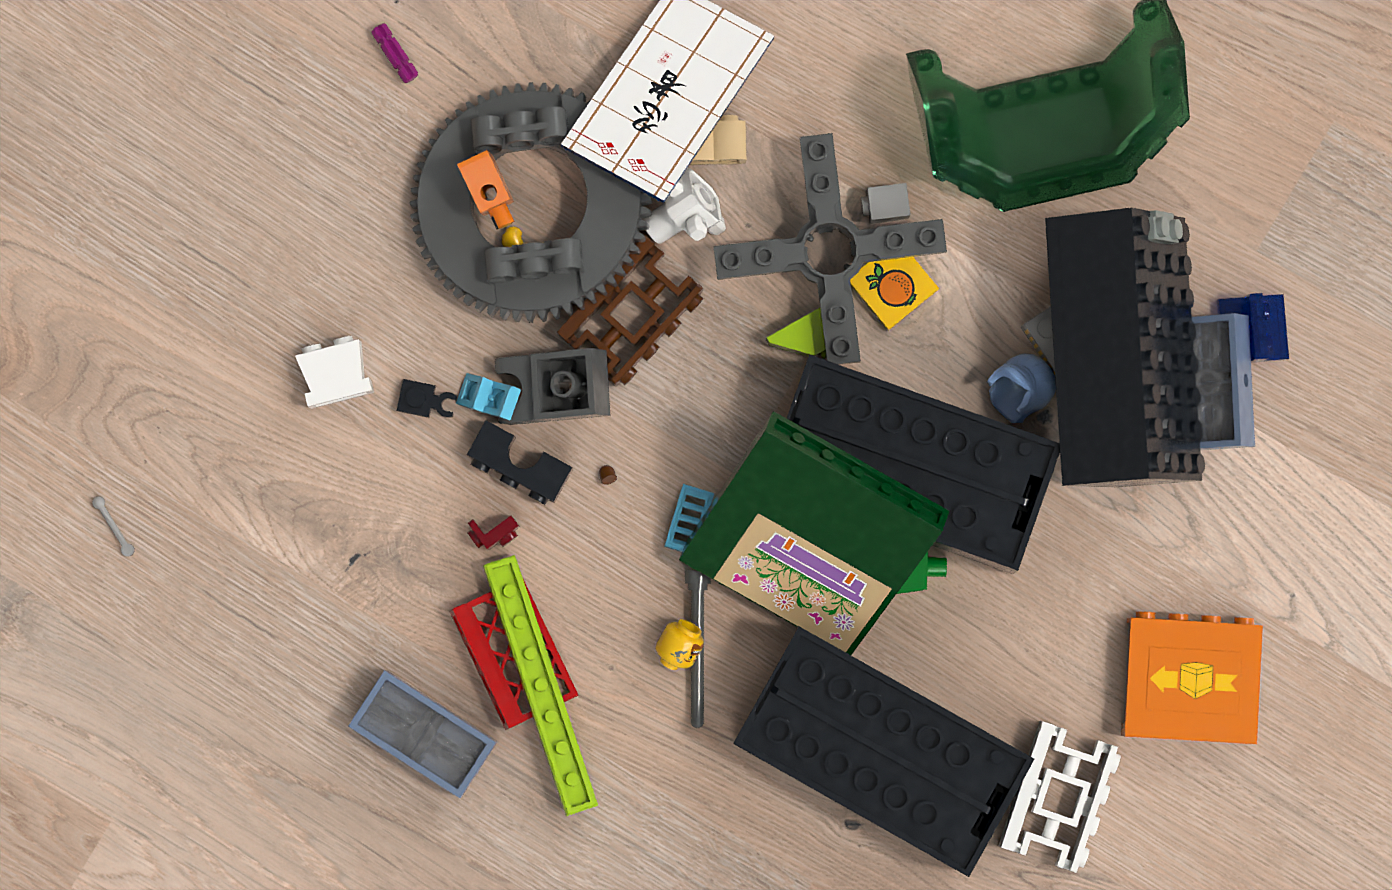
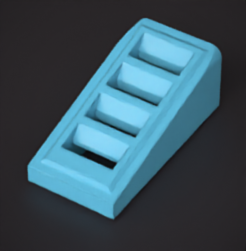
[664,484,715,552]

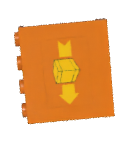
[1121,612,1263,744]

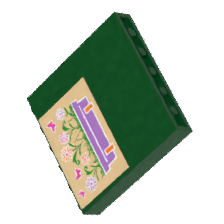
[679,411,949,655]

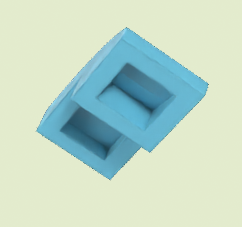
[456,373,521,420]

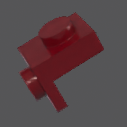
[467,516,520,550]

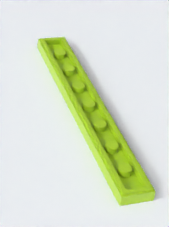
[483,555,598,816]

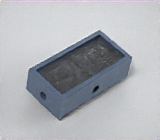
[1192,313,1255,451]
[348,670,498,798]

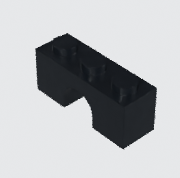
[467,420,573,505]

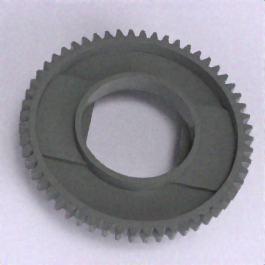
[410,82,652,323]

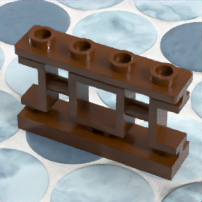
[557,235,704,387]

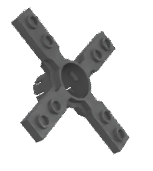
[713,133,947,365]

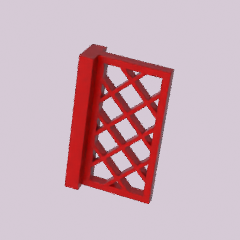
[450,579,579,730]

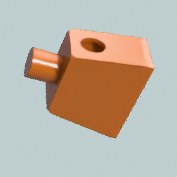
[457,150,515,230]

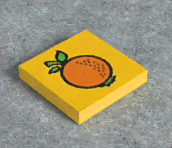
[850,257,939,331]

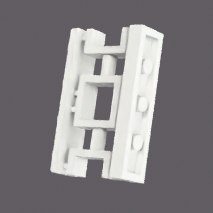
[998,721,1121,873]

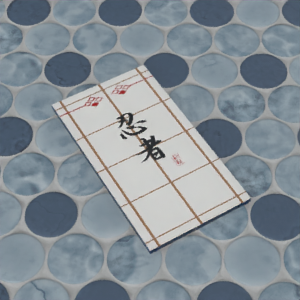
[561,0,774,203]

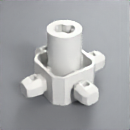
[643,168,726,244]

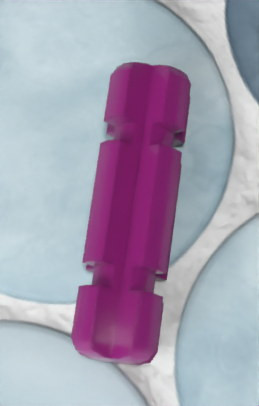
[371,23,418,83]

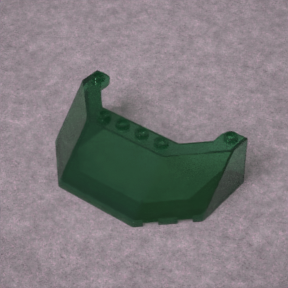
[906,0,1190,212]

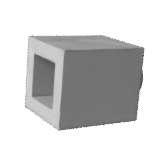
[861,183,910,224]

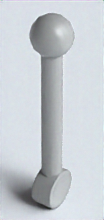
[92,496,135,557]

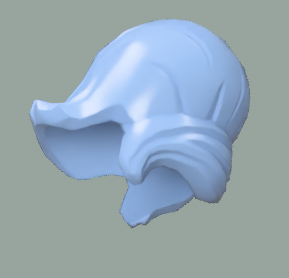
[987,353,1056,423]

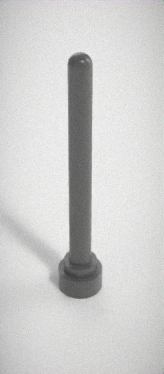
[685,570,711,728]

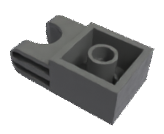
[495,348,611,425]

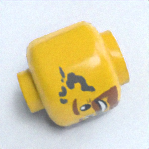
[655,619,704,670]

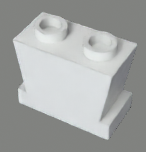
[295,336,374,409]

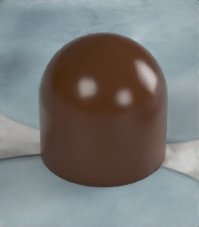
[599,465,617,485]

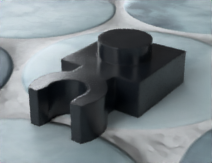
[396,379,457,418]

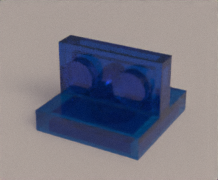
[1217,293,1289,363]

